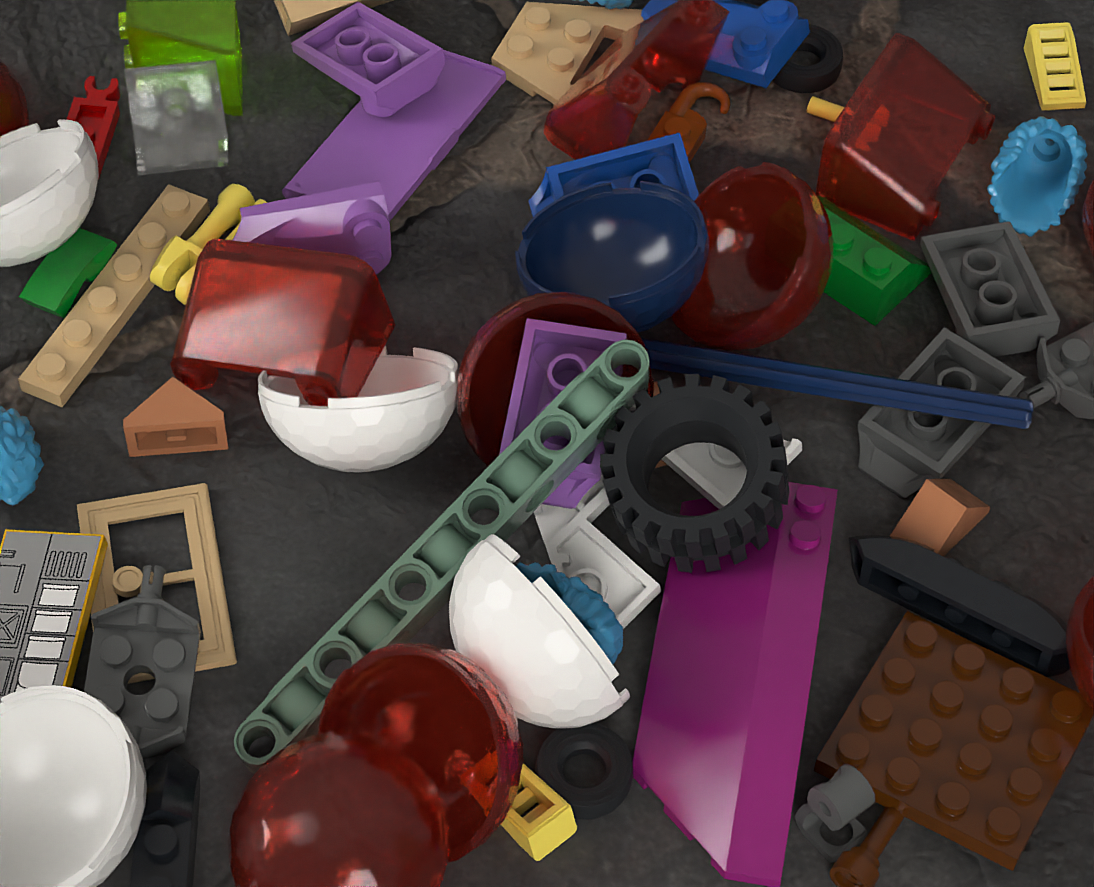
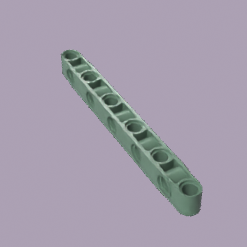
[234,340,650,777]

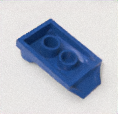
[641,0,810,88]
[528,132,706,221]

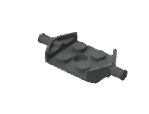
[1020,322,1094,419]
[84,565,201,759]

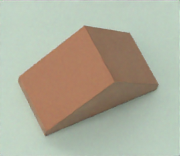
[123,377,229,457]
[890,479,990,557]

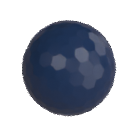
[515,181,709,336]

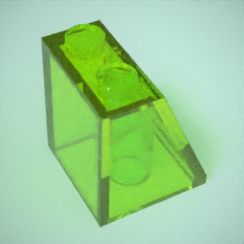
[118,0,243,116]

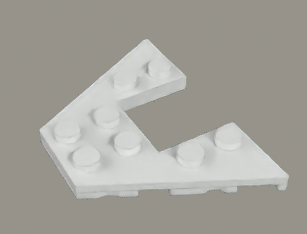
[534,404,802,629]

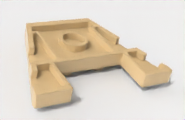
[492,2,652,136]

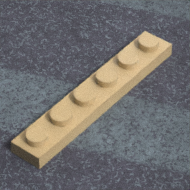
[18,184,210,408]

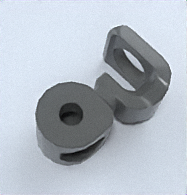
[795,764,875,863]

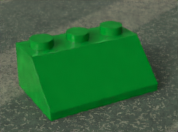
[765,191,931,326]

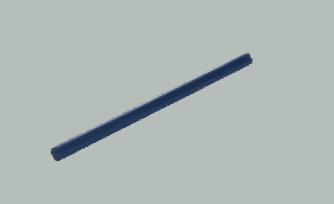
[506,317,1034,429]

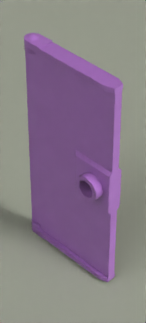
[282,50,506,222]

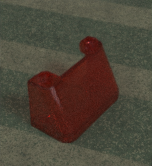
[544,0,730,160]
[816,33,995,241]
[170,239,396,406]

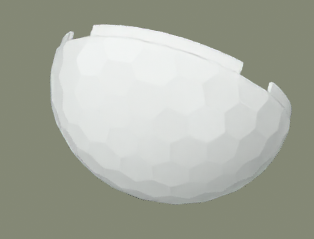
[0,119,99,267]
[258,346,460,472]
[449,534,630,728]
[0,685,147,887]

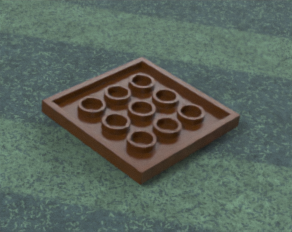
[814,611,1094,871]

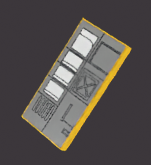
[0,529,108,703]

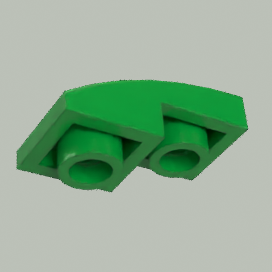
[19,228,118,318]

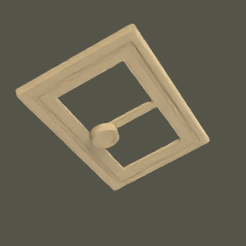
[77,483,237,684]

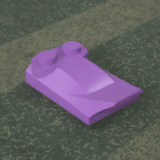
[291,2,445,117]
[224,181,392,288]
[499,318,627,509]

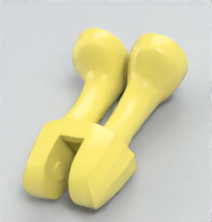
[150,184,267,309]

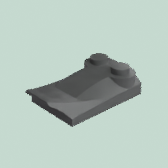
[920,221,1060,357]
[858,327,1026,498]

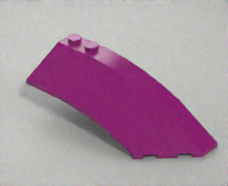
[633,482,838,887]

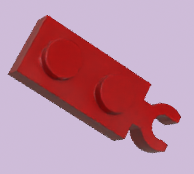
[66,76,121,179]

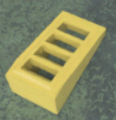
[1023,22,1086,111]
[462,746,577,861]

